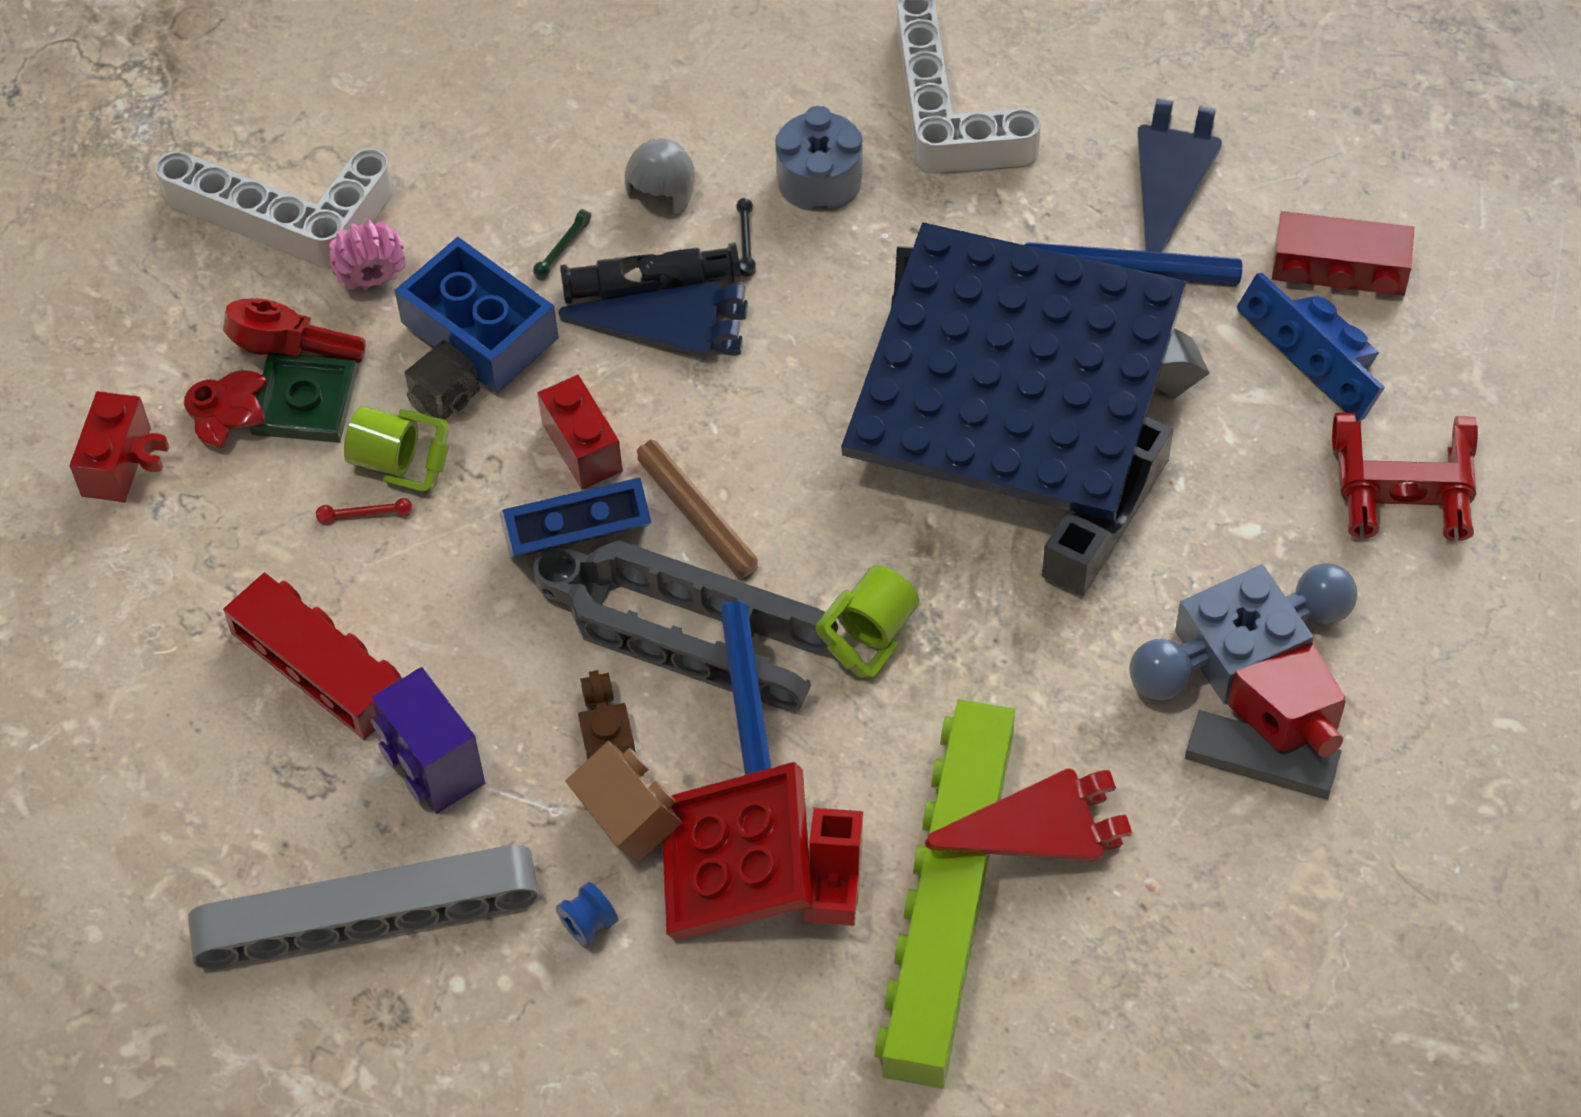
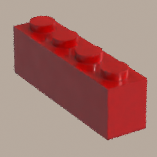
[223,572,402,740]

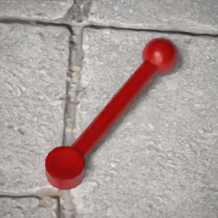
[315,498,413,525]

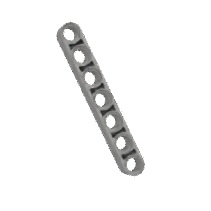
[188,845,539,969]

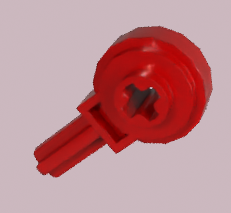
[223,298,366,363]

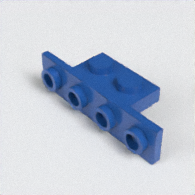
[1237,272,1385,421]

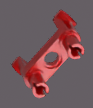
[1332,413,1478,541]

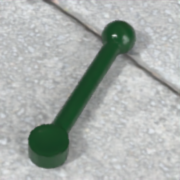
[533,209,591,279]

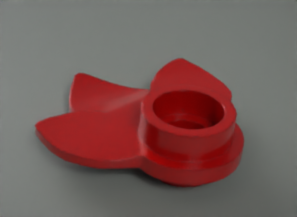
[184,370,267,448]

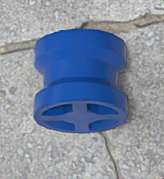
[555,882,618,947]

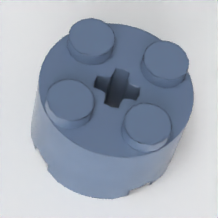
[775,106,863,211]

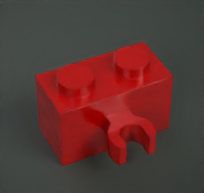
[69,391,170,503]

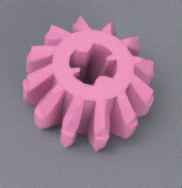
[328,219,405,291]

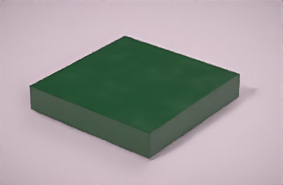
[249,353,358,443]

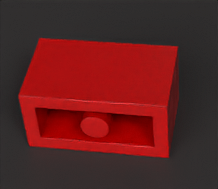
[537,374,623,490]

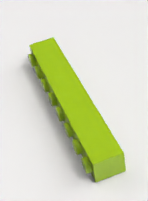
[874,699,1015,1089]

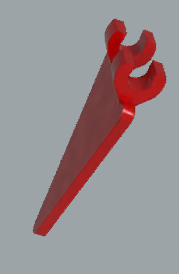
[925,768,1133,861]

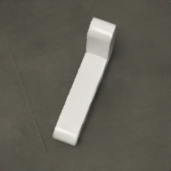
[897,0,1041,174]
[155,148,394,268]

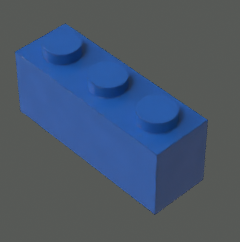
[500,477,651,559]

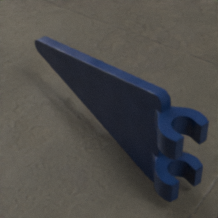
[1137,98,1222,252]
[558,281,748,357]

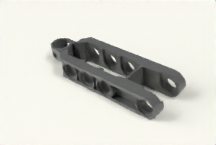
[533,540,838,711]

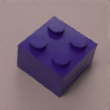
[371,667,486,814]

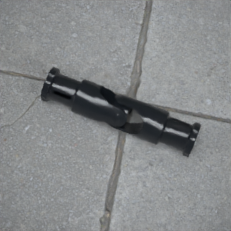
[560,243,741,304]

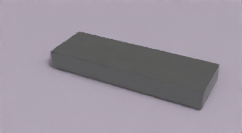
[1185,710,1342,799]

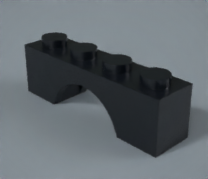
[1042,417,1173,596]

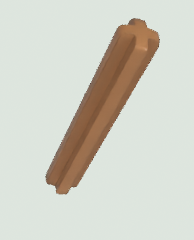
[637,440,758,578]

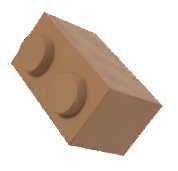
[565,741,682,863]

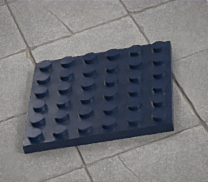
[841,222,1186,521]

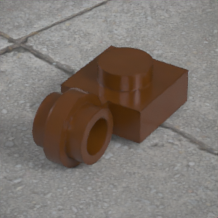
[578,670,636,760]

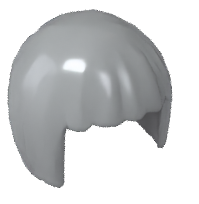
[625,139,695,214]

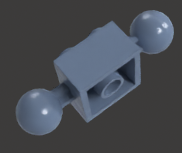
[1129,563,1358,705]

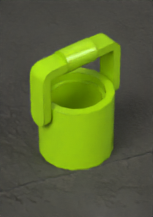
[344,406,449,491]
[816,565,920,678]

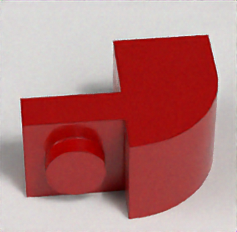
[804,808,864,926]

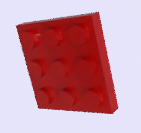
[662,762,813,941]

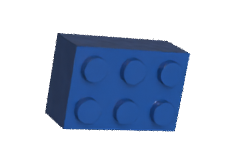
[394,236,559,393]

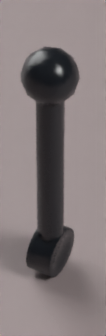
[736,198,756,277]

